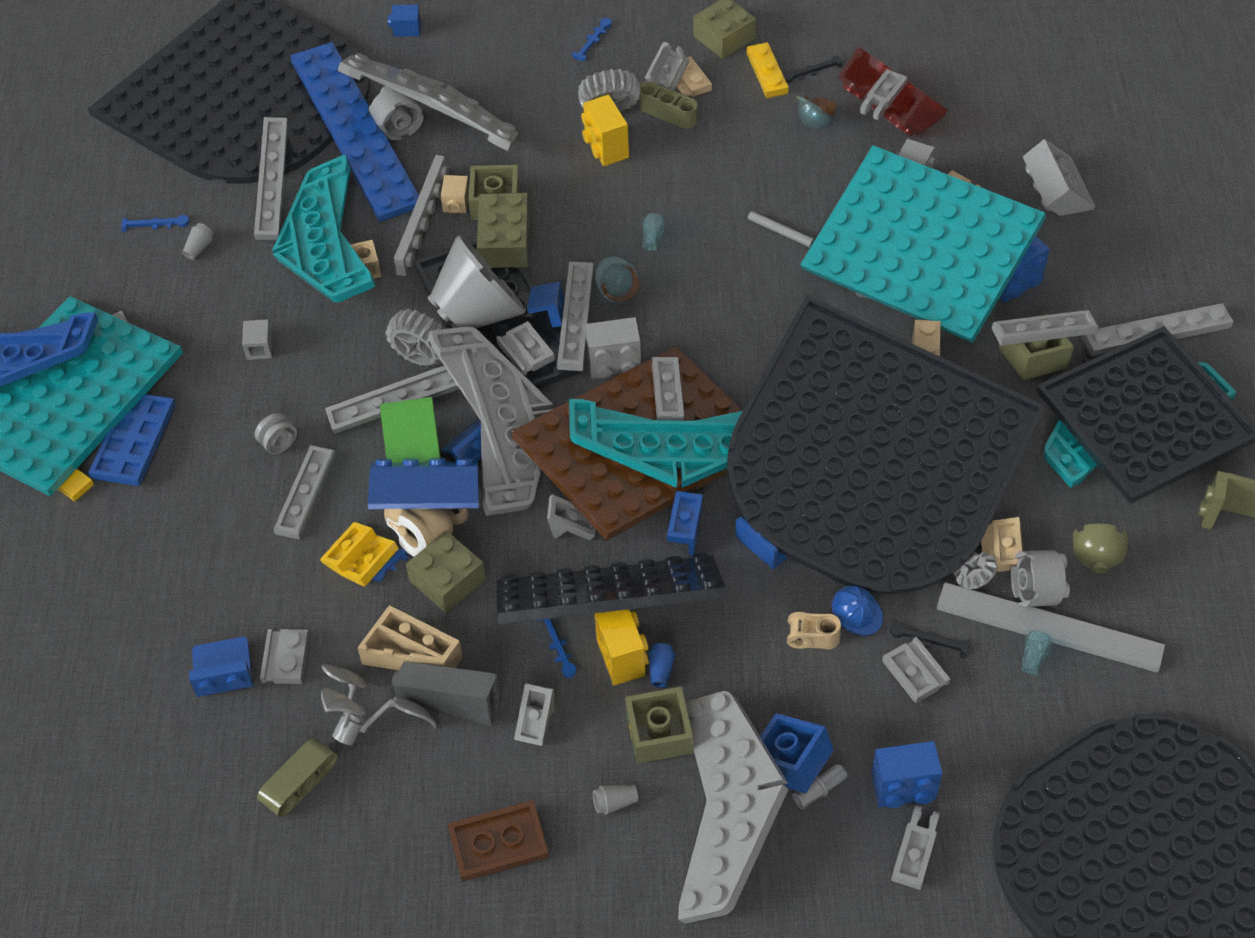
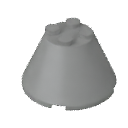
[427,236,526,329]

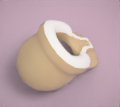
[384,508,453,557]

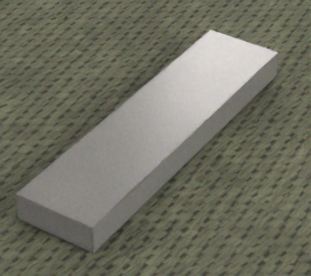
[992,310,1098,346]
[273,445,336,540]

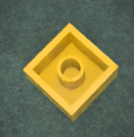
[581,94,629,166]
[594,609,649,686]

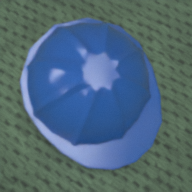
[831,586,883,636]

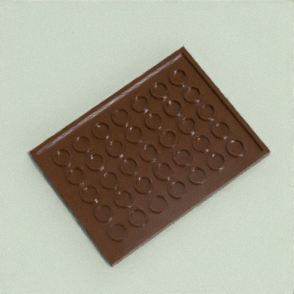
[512,346,742,541]

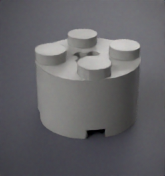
[368,86,423,140]
[1011,550,1070,607]

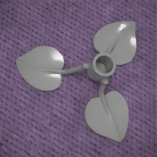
[321,664,437,746]

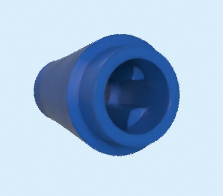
[648,643,676,688]

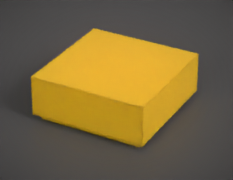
[58,469,94,502]

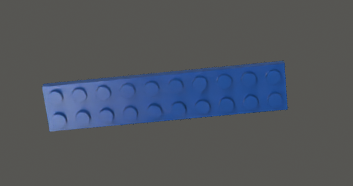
[290,42,419,222]

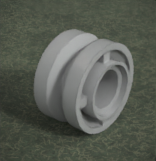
[255,413,297,454]

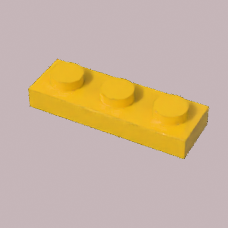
[746,42,788,98]

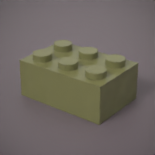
[477,193,529,268]

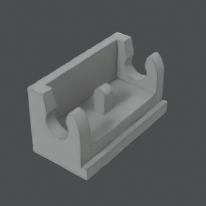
[645,42,689,91]

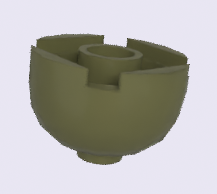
[1072,524,1129,573]

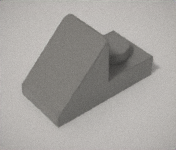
[547,494,596,540]
[514,683,555,746]

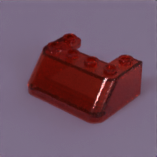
[837,47,948,136]

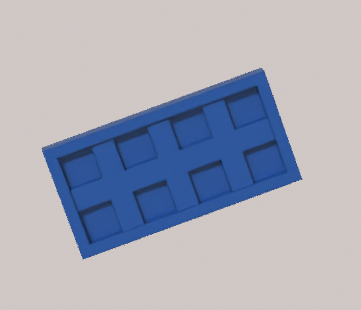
[88,394,176,486]

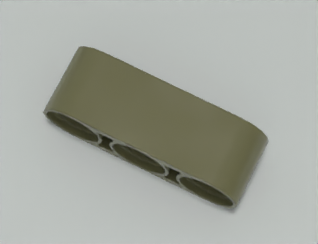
[638,82,697,129]
[257,737,338,817]

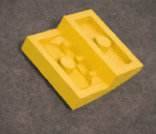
[320,522,399,587]

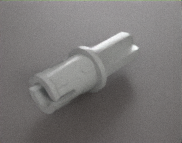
[792,764,848,810]

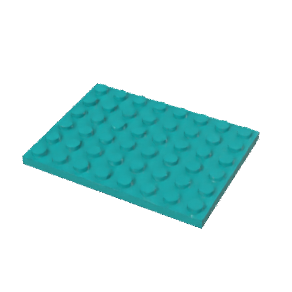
[800,145,1046,343]
[0,296,183,497]

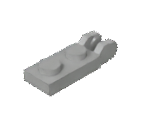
[860,69,908,120]
[891,806,940,890]

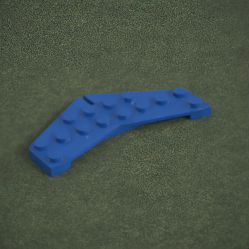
[0,312,99,387]

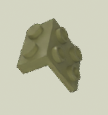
[1198,471,1255,530]

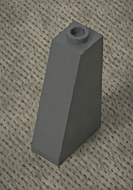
[392,661,501,726]

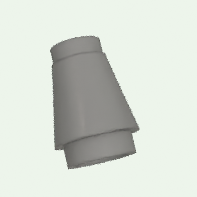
[182,223,214,260]
[593,785,638,815]

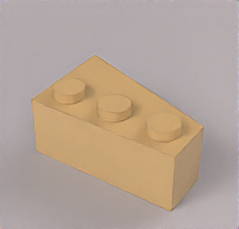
[358,605,463,671]

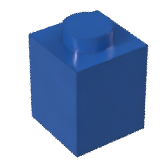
[388,5,421,37]

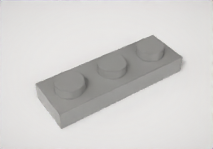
[652,357,684,421]

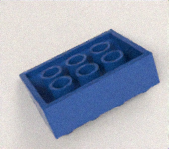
[368,458,478,509]

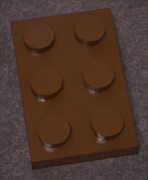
[447,800,549,882]

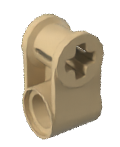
[787,612,841,650]

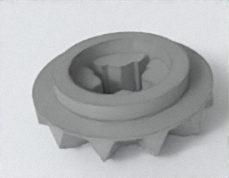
[954,551,997,589]

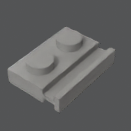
[497,321,555,376]
[260,629,309,684]
[882,637,950,703]

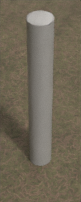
[748,211,815,248]

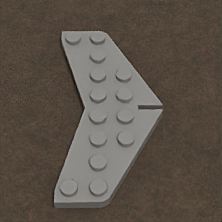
[337,53,518,151]
[428,327,553,516]
[678,691,789,924]

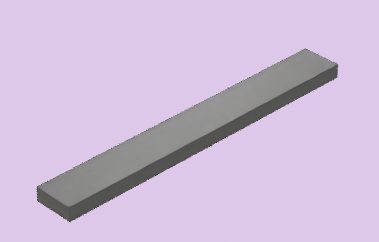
[937,582,1165,673]

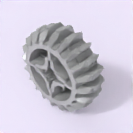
[578,69,640,112]
[385,309,443,368]

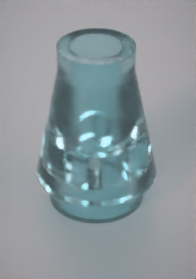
[642,214,666,251]
[1021,631,1053,675]

